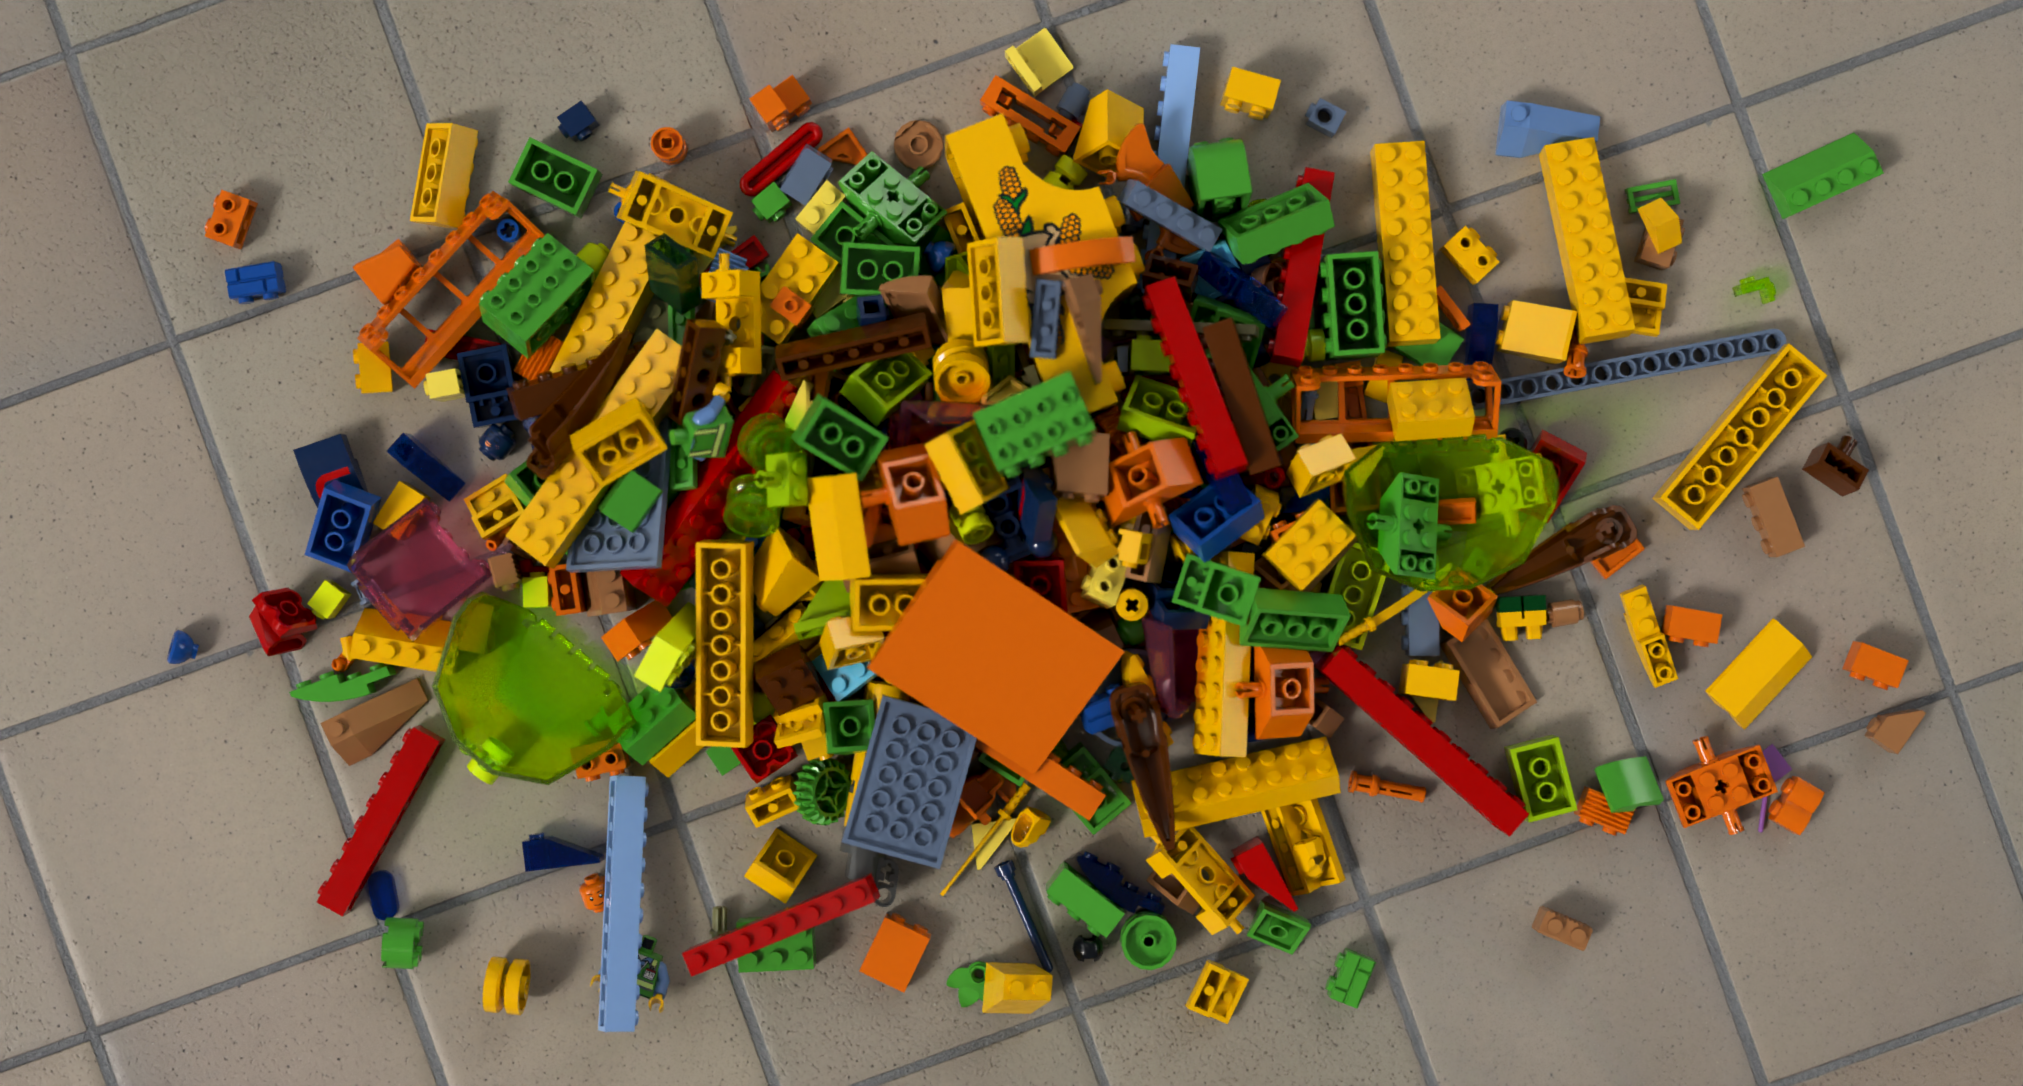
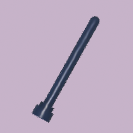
[994,860,1053,973]

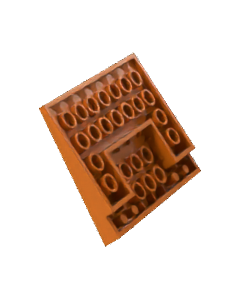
[867,539,1125,775]

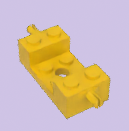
[608,171,737,259]
[701,253,762,392]
[1146,827,1255,935]

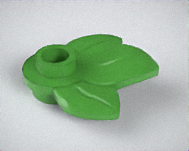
[946,961,986,1008]

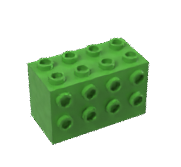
[479,233,595,359]
[1317,251,1387,361]
[973,371,1097,479]

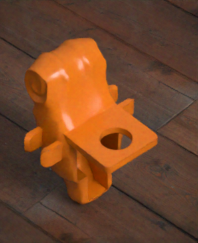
[949,768,1005,838]

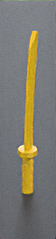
[1337,564,1452,646]
[940,782,1031,896]

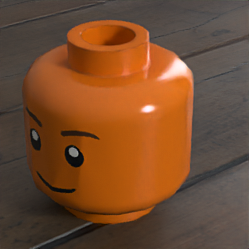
[579,873,605,913]

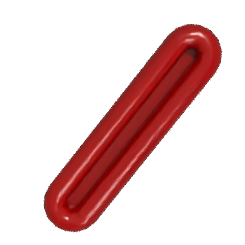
[739,122,823,197]

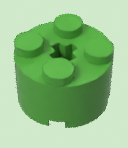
[381,917,424,969]

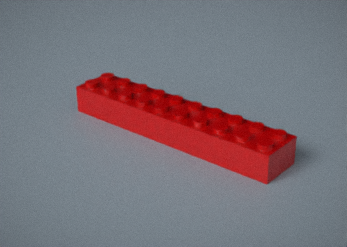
[620,371,799,607]
[1314,645,1529,837]

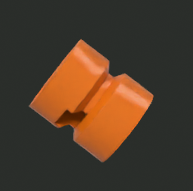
[650,127,688,165]

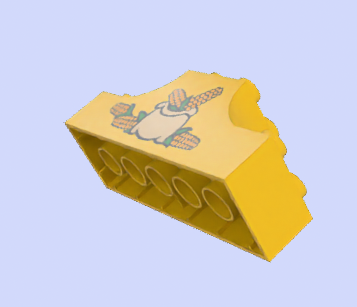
[945,113,1145,418]

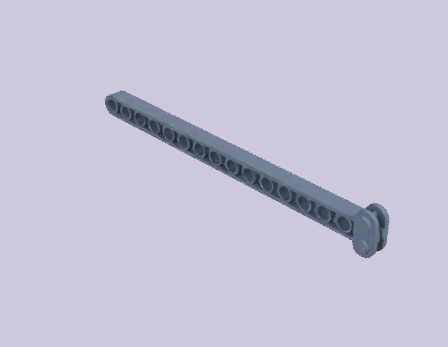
[1468,329,1786,410]

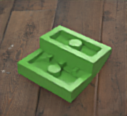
[1594,756,1664,813]

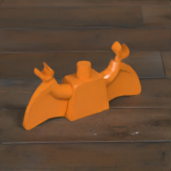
[1097,123,1199,260]

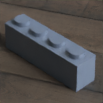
[1118,179,1222,252]
[1401,555,1440,656]

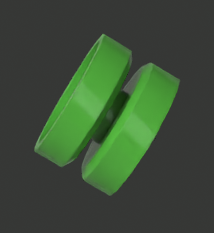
[1120,910,1177,970]

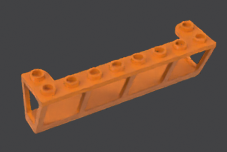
[357,191,545,389]
[1290,361,1502,444]

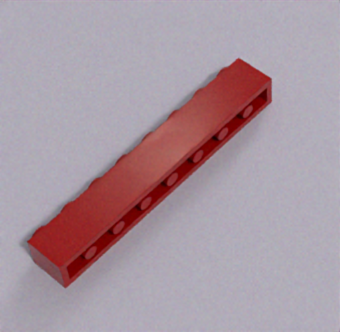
[1267,167,1335,368]
[1142,276,1248,480]
[317,725,446,917]
[682,873,881,977]

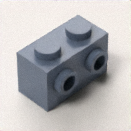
[780,143,834,206]

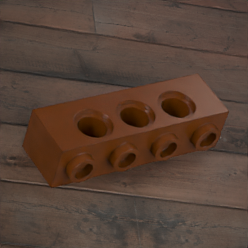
[668,319,727,425]

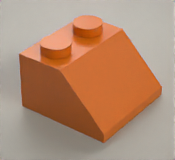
[1427,568,1498,642]

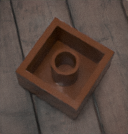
[754,642,825,716]

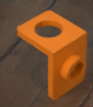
[770,286,815,329]

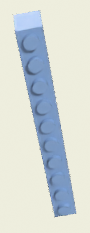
[1136,44,1200,296]
[598,775,649,1032]

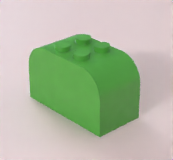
[1187,138,1252,222]

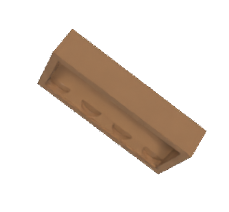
[879,276,948,346]
[1439,618,1537,729]

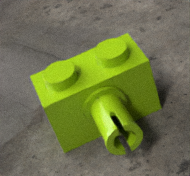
[755,453,808,507]

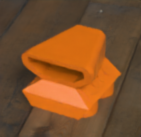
[353,239,423,305]

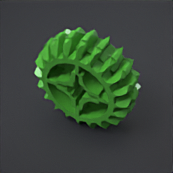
[793,758,852,825]

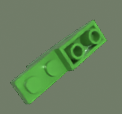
[289,663,396,702]

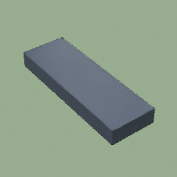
[1030,279,1062,359]

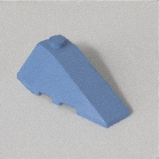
[1495,100,1600,158]

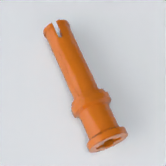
[1563,324,1588,378]
[1348,770,1426,803]

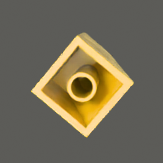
[1073,89,1144,178]
[1495,300,1578,365]
[754,524,820,617]
[982,962,1053,1014]

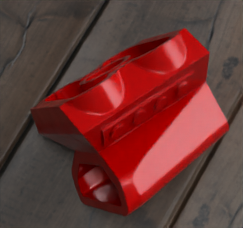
[249,587,317,656]
[731,714,798,784]

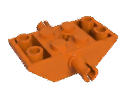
[1102,431,1203,529]
[860,443,950,546]
[1235,646,1330,739]
[1665,736,1778,835]

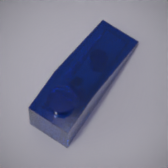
[1465,303,1499,381]
[522,833,604,872]

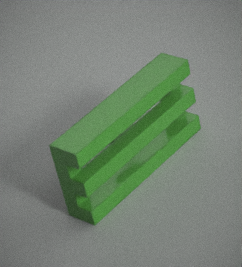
[1625,179,1680,214]

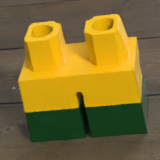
[1494,594,1547,641]

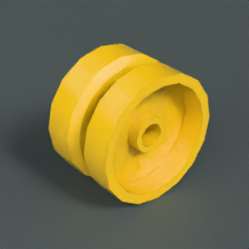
[933,339,990,406]
[483,956,531,1015]

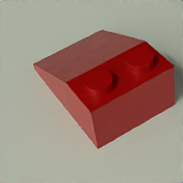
[1521,429,1587,523]
[1230,836,1298,912]

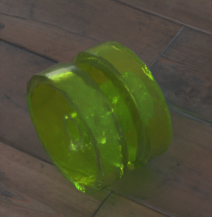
[737,413,804,472]
[724,474,782,538]

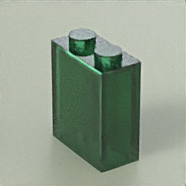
[644,233,701,315]

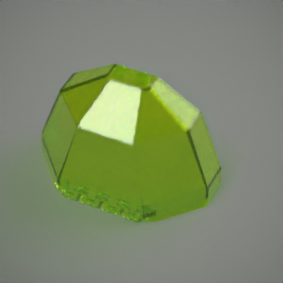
[1343,434,1559,592]
[432,591,636,785]

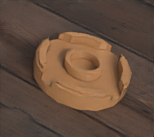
[894,120,943,170]

